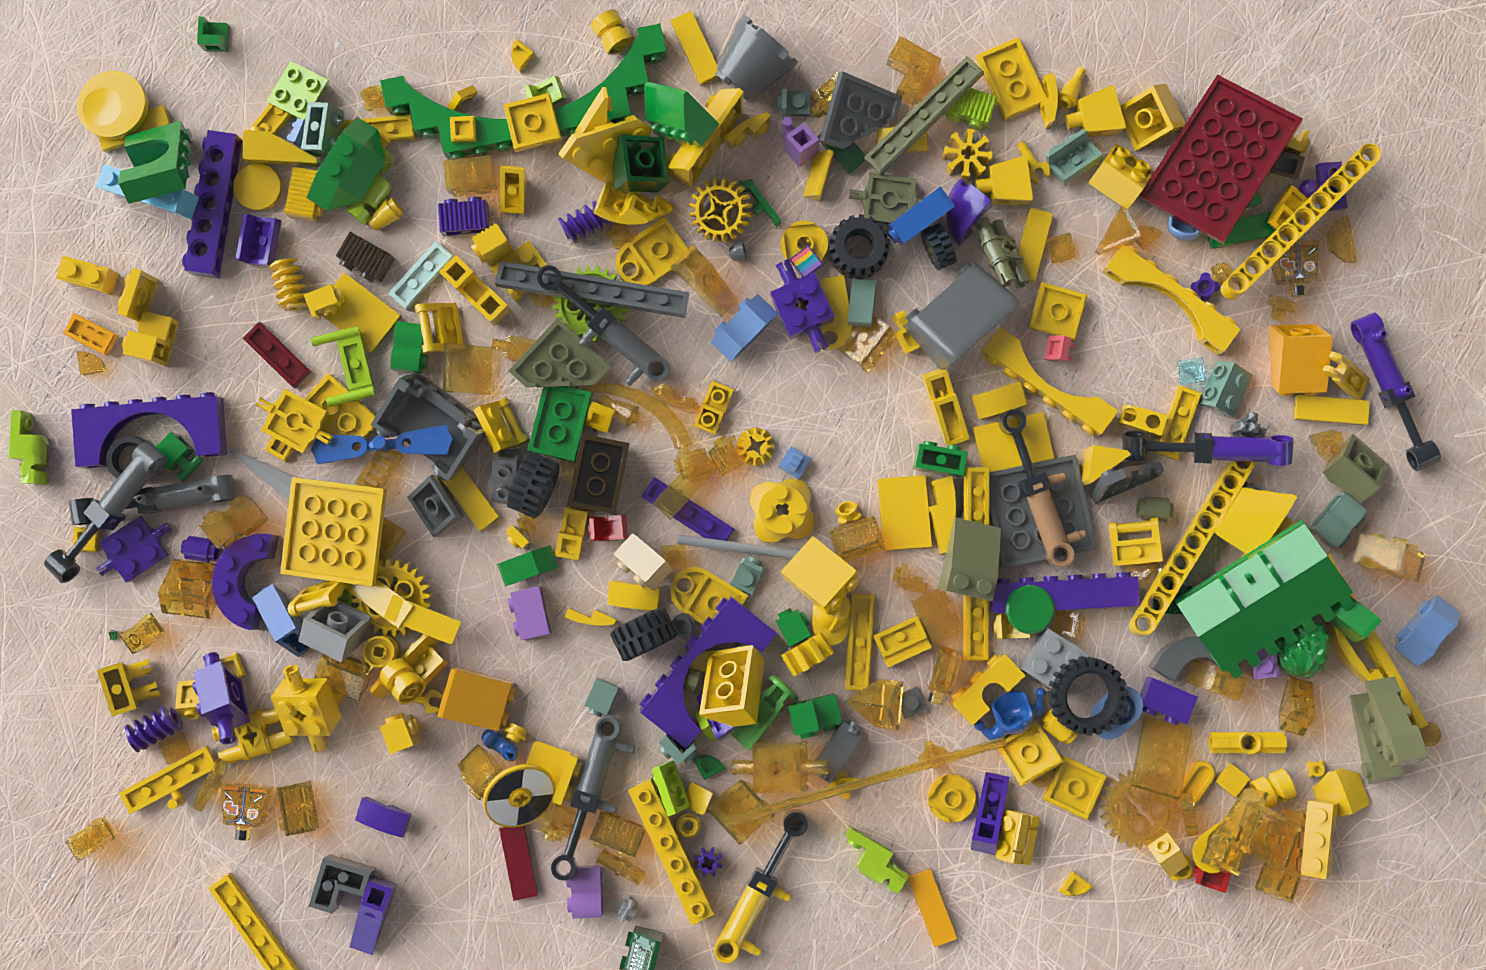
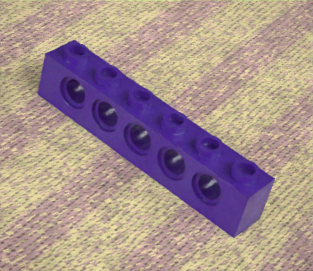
[182,130,243,279]

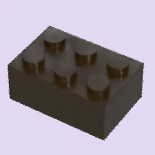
[567,434,630,515]

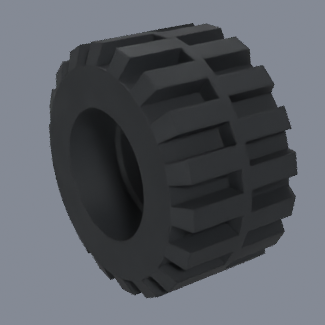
[828,214,890,279]
[507,451,560,519]
[610,608,678,661]

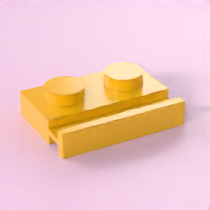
[872,615,932,668]

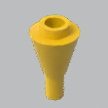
[1058,67,1086,109]

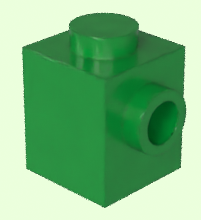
[775,608,811,647]

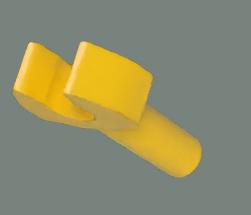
[1017,140,1050,185]
[413,688,444,714]

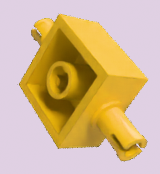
[271,665,341,752]

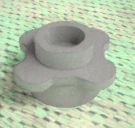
[617,895,638,923]

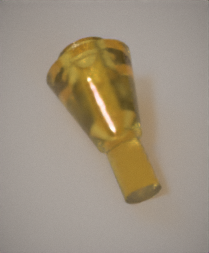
[598,394,641,427]

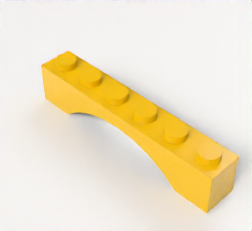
[1102,244,1241,355]
[981,326,1118,436]

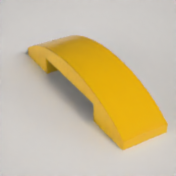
[1325,621,1384,683]

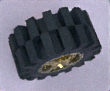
[921,223,957,270]

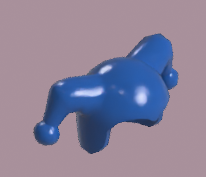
[974,688,1046,743]

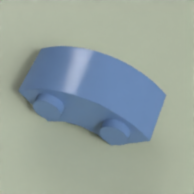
[711,294,778,362]
[1394,595,1460,666]

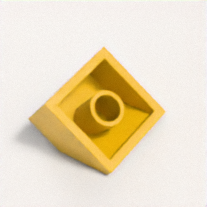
[1120,83,1186,151]

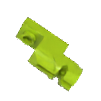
[346,147,393,225]
[8,410,49,485]
[845,825,909,894]

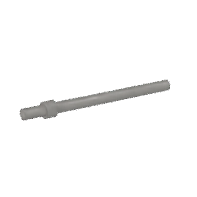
[677,534,801,560]

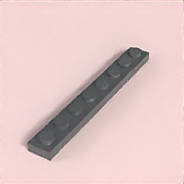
[495,261,690,318]

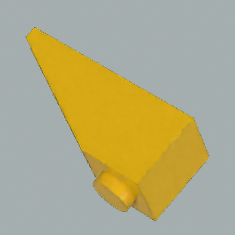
[243,127,319,167]

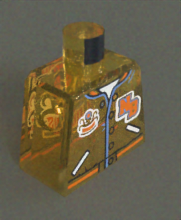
[1267,240,1319,298]
[926,644,963,705]
[221,782,274,841]

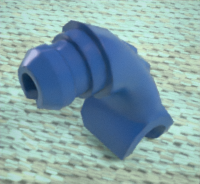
[481,729,518,762]

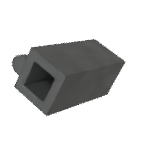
[810,720,864,784]

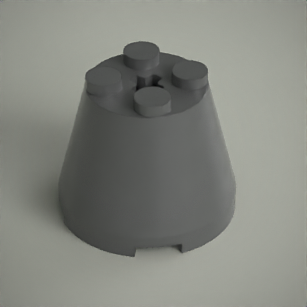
[715,15,798,101]

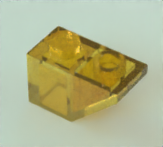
[1279,676,1315,736]

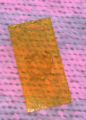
[194,758,227,812]

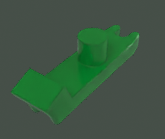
[739,179,782,227]

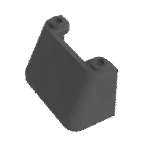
[903,262,1020,369]
[371,373,486,481]

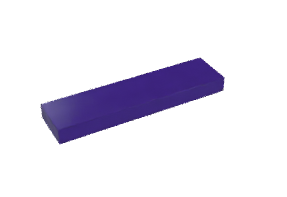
[641,477,735,541]

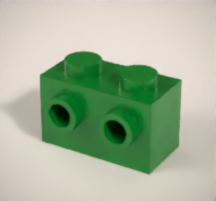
[913,441,967,478]

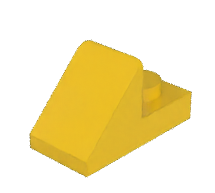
[500,166,528,214]

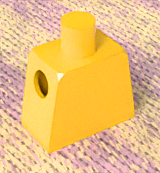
[1065,85,1126,137]
[975,155,1033,206]

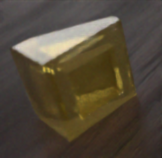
[1045,232,1075,265]
[1124,562,1160,586]
[1053,610,1085,639]

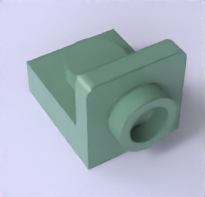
[777,87,810,117]
[730,556,765,595]

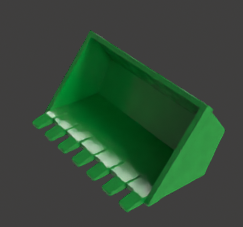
[1175,520,1355,679]

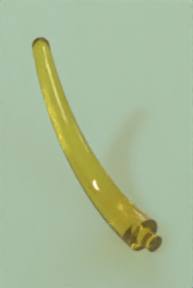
[585,383,693,456]

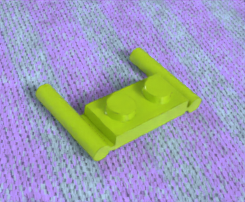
[311,326,376,407]

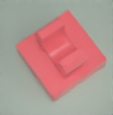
[1044,335,1075,362]

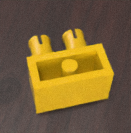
[97,658,161,717]

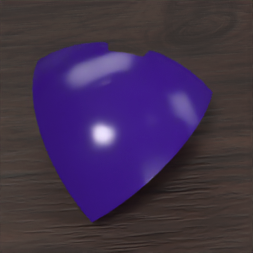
[945,179,992,246]

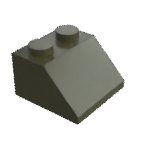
[1323,434,1389,504]

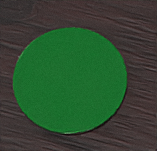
[1006,585,1055,634]

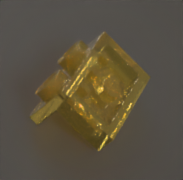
[839,315,896,372]

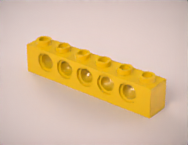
[628,777,714,926]

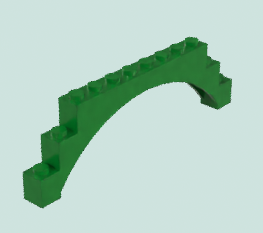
[380,23,667,161]

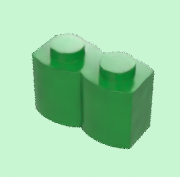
[390,321,428,374]

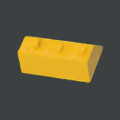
[699,645,765,727]

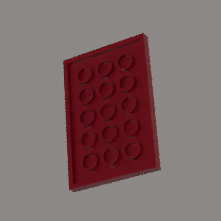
[1139,74,1303,244]

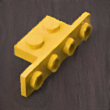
[369,634,447,699]

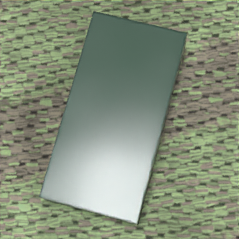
[847,279,877,327]

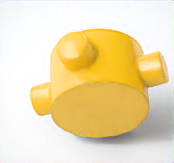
[1306,760,1325,778]

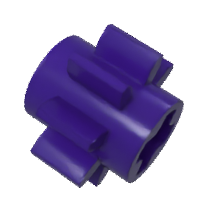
[694,846,723,877]

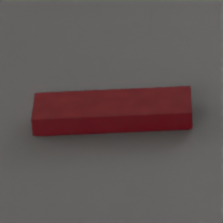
[243,321,312,388]
[499,825,538,901]

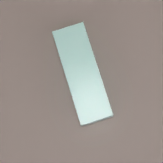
[388,241,454,310]

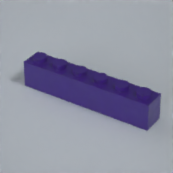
[990,572,1140,613]

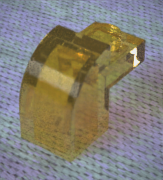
[65,817,117,863]

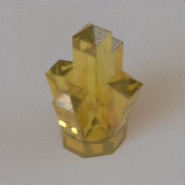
[811,71,838,118]

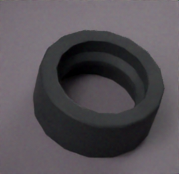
[106,436,146,478]

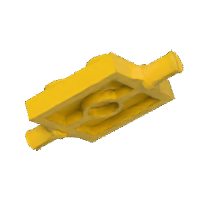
[256,388,333,454]

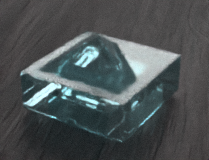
[1177,357,1206,385]

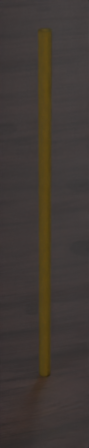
[723,737,1006,828]

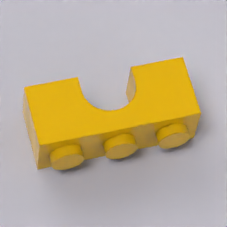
[439,255,511,327]
[949,653,1026,726]
[1300,798,1338,879]

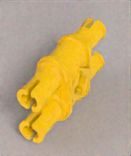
[212,708,295,765]

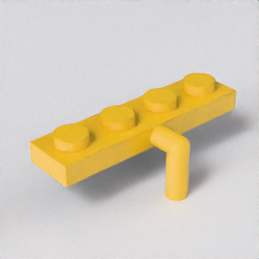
[119,746,219,815]

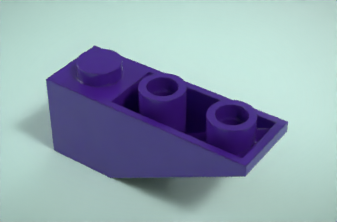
[349,876,398,955]

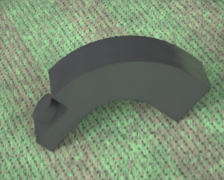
[1148,636,1241,681]

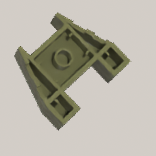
[1350,676,1428,784]

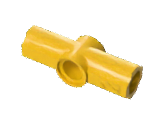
[1208,731,1287,754]

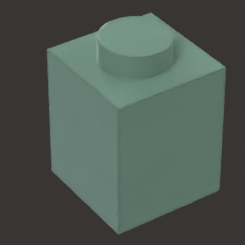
[584,678,620,717]

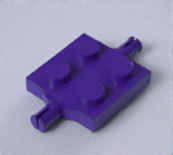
[96,516,172,583]

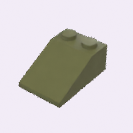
[938,517,1001,601]

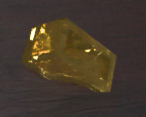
[1186,660,1248,701]

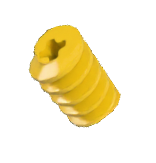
[269,258,308,311]

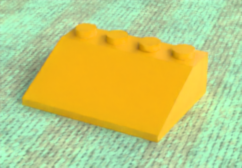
[667,88,744,189]

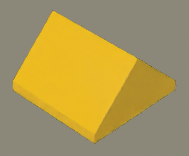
[1080,445,1131,486]

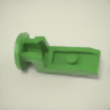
[731,675,798,751]

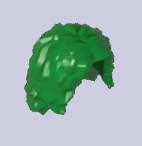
[1275,617,1332,678]

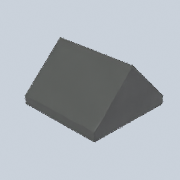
[407,474,465,537]

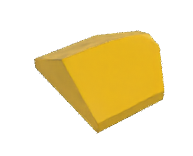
[1312,768,1370,817]

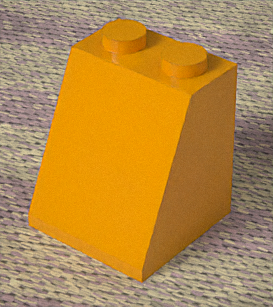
[1269,324,1333,396]
[437,667,517,731]

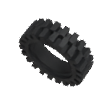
[1047,656,1128,736]

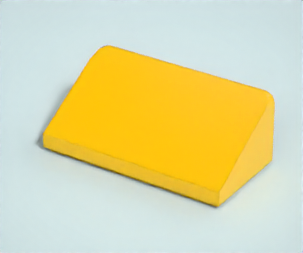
[803,150,834,201]

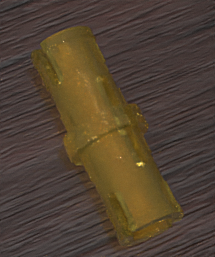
[596,848,646,886]

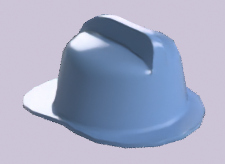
[1090,686,1143,740]

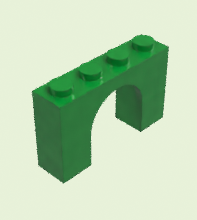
[118,121,193,204]

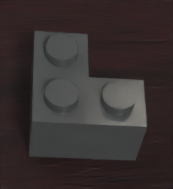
[308,854,376,913]

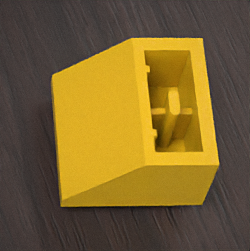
[1088,143,1154,210]

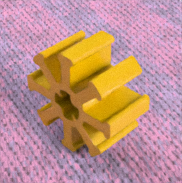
[942,129,992,182]
[781,632,834,677]

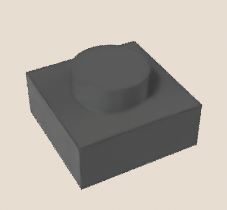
[894,686,927,719]

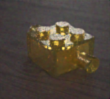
[731,741,829,793]

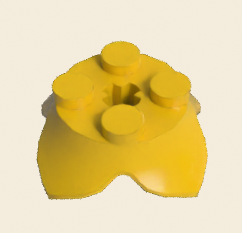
[750,479,814,543]

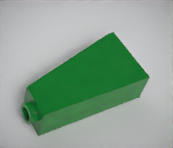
[1329,595,1382,643]

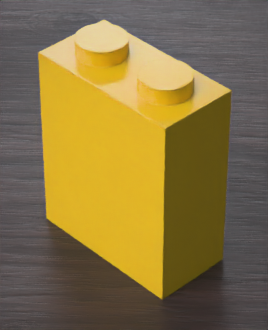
[781,536,859,615]

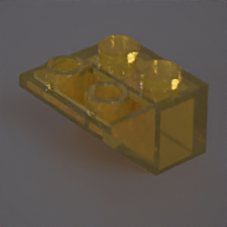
[158,559,216,619]

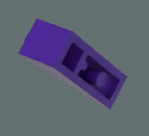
[971,772,1010,855]

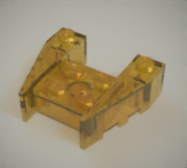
[1201,788,1306,904]

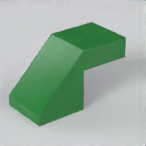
[497,545,559,587]

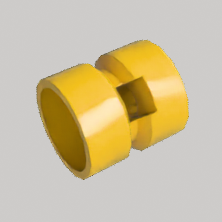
[590,9,634,55]
[363,636,401,668]
[379,658,426,705]
[1249,768,1297,811]

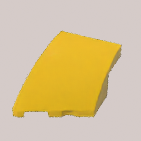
[593,181,675,225]
[1214,487,1297,554]

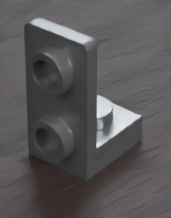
[491,448,521,503]

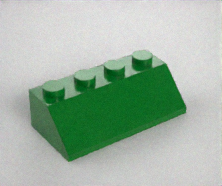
[644,82,719,147]

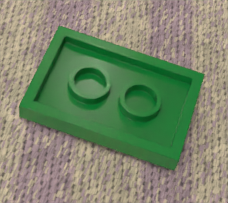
[527,386,592,463]

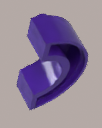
[212,534,279,630]

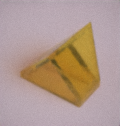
[1095,206,1142,254]
[846,679,903,730]

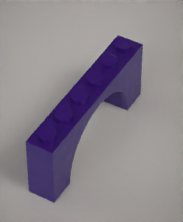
[71,392,227,469]
[639,596,777,748]

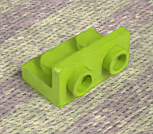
[652,760,690,816]

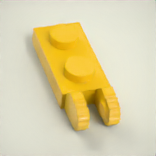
[1322,352,1370,400]

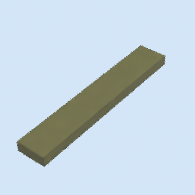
[864,56,984,176]

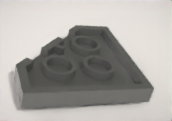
[819,71,903,149]
[1091,462,1164,505]

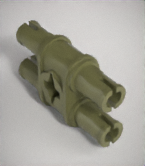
[974,217,1030,288]

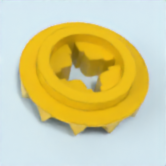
[736,427,775,466]

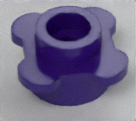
[1191,272,1220,301]

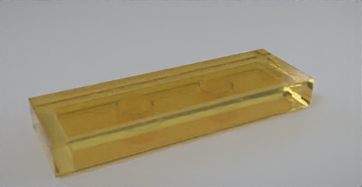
[653,451,719,520]

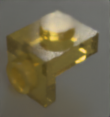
[119,613,165,654]

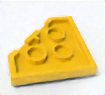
[559,115,654,185]

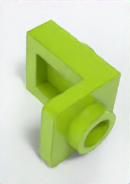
[525,76,567,106]

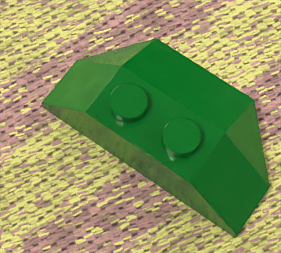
[306,117,386,211]

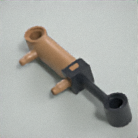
[999,409,1087,567]

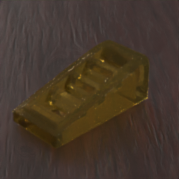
[355,449,404,488]

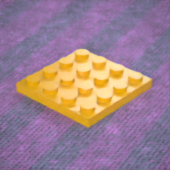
[280,477,387,586]

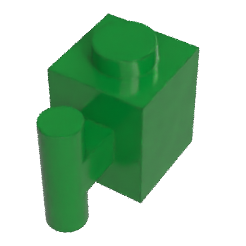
[156,432,203,482]

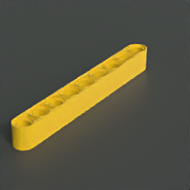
[1221,143,1381,300]
[1129,461,1255,637]

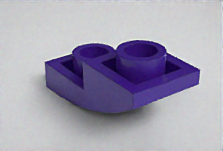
[355,796,411,838]

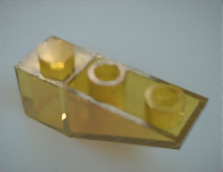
[670,244,738,317]

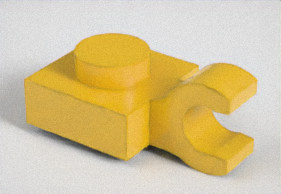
[892,310,920,355]

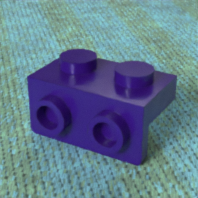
[236,213,282,267]

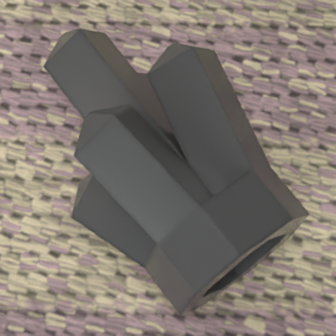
[1229,411,1267,438]

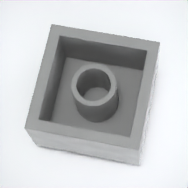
[299,600,372,662]
[1018,628,1090,690]

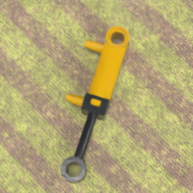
[714,809,808,963]

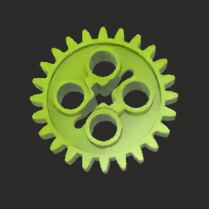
[552,265,630,343]

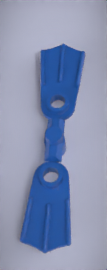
[311,425,453,464]

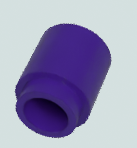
[181,535,220,563]

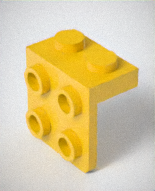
[526,741,582,805]

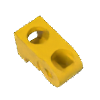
[1118,405,1168,439]

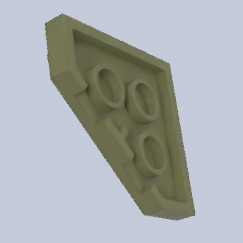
[508,318,611,388]

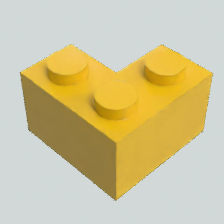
[122,311,179,367]

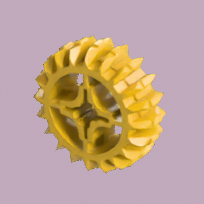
[689,178,753,242]

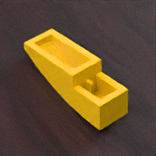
[921,368,970,446]
[928,476,956,554]

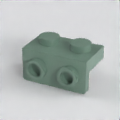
[1046,129,1103,186]
[1199,361,1253,418]
[659,734,698,765]

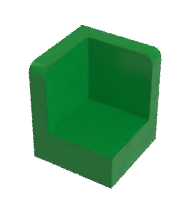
[197,16,229,52]

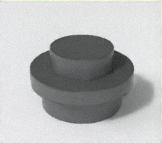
[672,613,696,637]

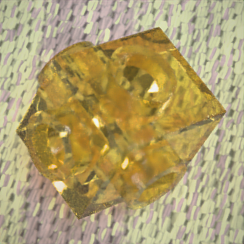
[538,803,577,842]

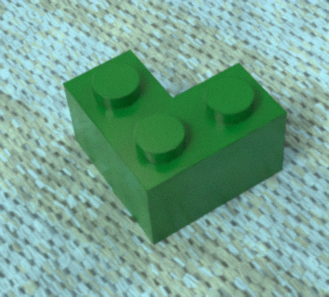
[787,693,842,739]

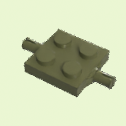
[849,172,923,225]

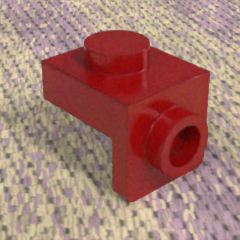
[588,515,628,541]
[1192,865,1233,893]

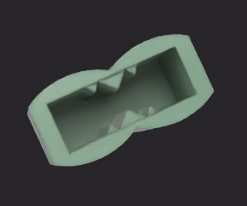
[1309,492,1367,548]

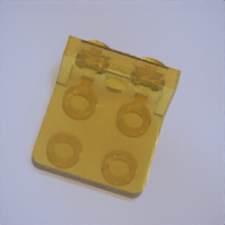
[707,779,774,845]

